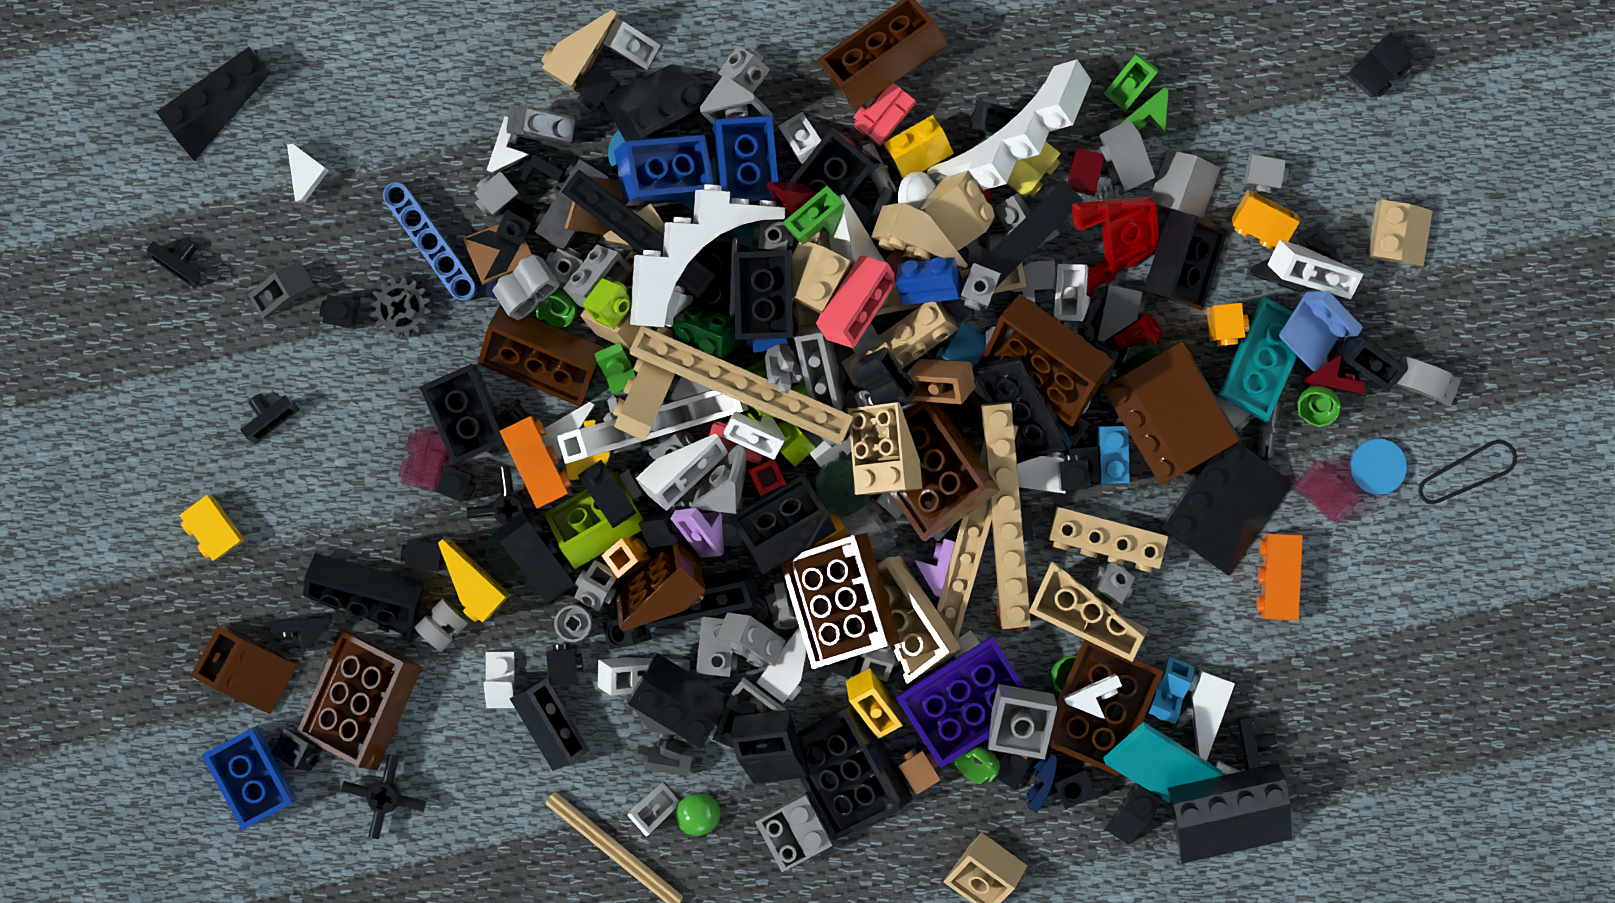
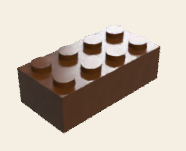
[817,0,948,110]

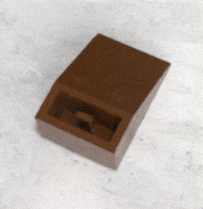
[190,624,298,714]

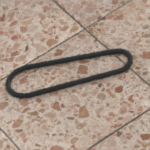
[1418,440,1517,504]

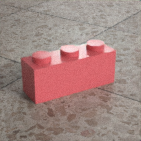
[816,255,896,348]

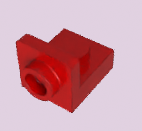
[1113,313,1162,360]

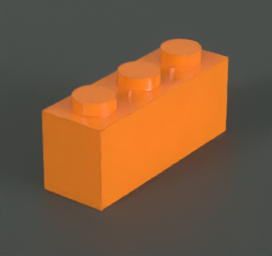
[500,416,572,509]
[1256,533,1303,621]

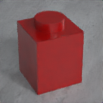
[748,459,786,496]

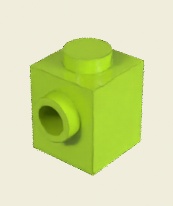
[582,278,632,329]

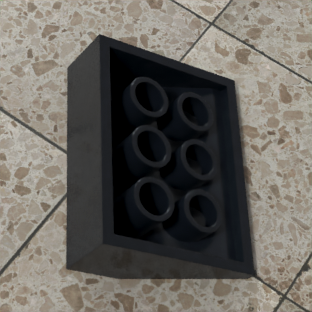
[1159,442,1293,576]
[797,703,914,841]
[1167,763,1292,864]

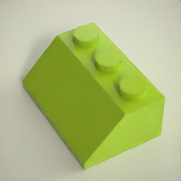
[544,471,644,569]

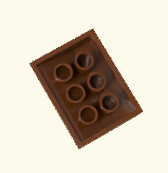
[980,294,1114,427]
[1102,341,1241,486]
[890,401,1000,541]
[781,533,901,669]
[616,538,706,631]
[296,630,422,771]
[1048,639,1164,776]

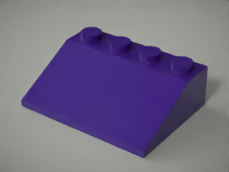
[896,636,1025,768]

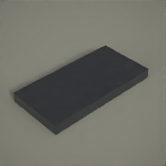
[972,355,1072,459]

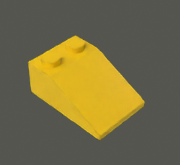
[438,537,511,622]

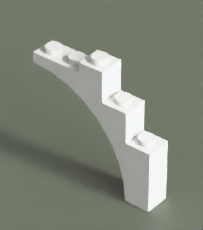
[926,60,1091,190]
[630,184,785,327]
[557,390,749,464]

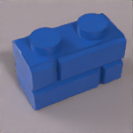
[895,257,962,305]

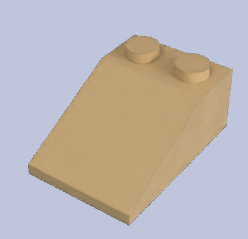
[541,10,620,92]

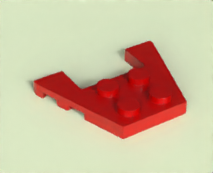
[1072,197,1159,297]

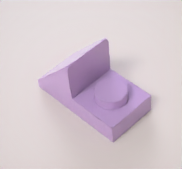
[670,508,724,558]
[914,538,955,597]

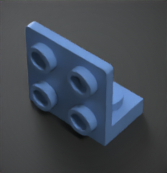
[1279,291,1363,371]

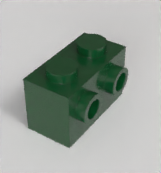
[673,303,739,360]

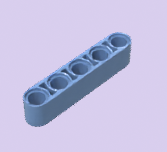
[383,182,478,301]

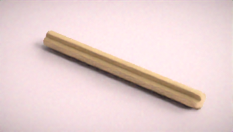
[546,792,683,903]

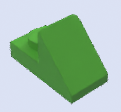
[1104,53,1159,111]
[1120,87,1168,134]
[783,186,845,245]
[594,342,637,394]

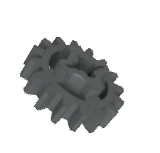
[369,277,432,339]

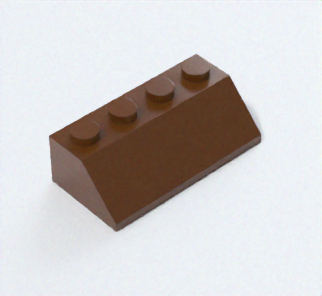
[477,304,605,407]

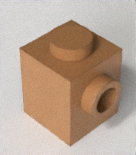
[898,748,940,795]

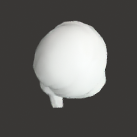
[898,171,937,210]

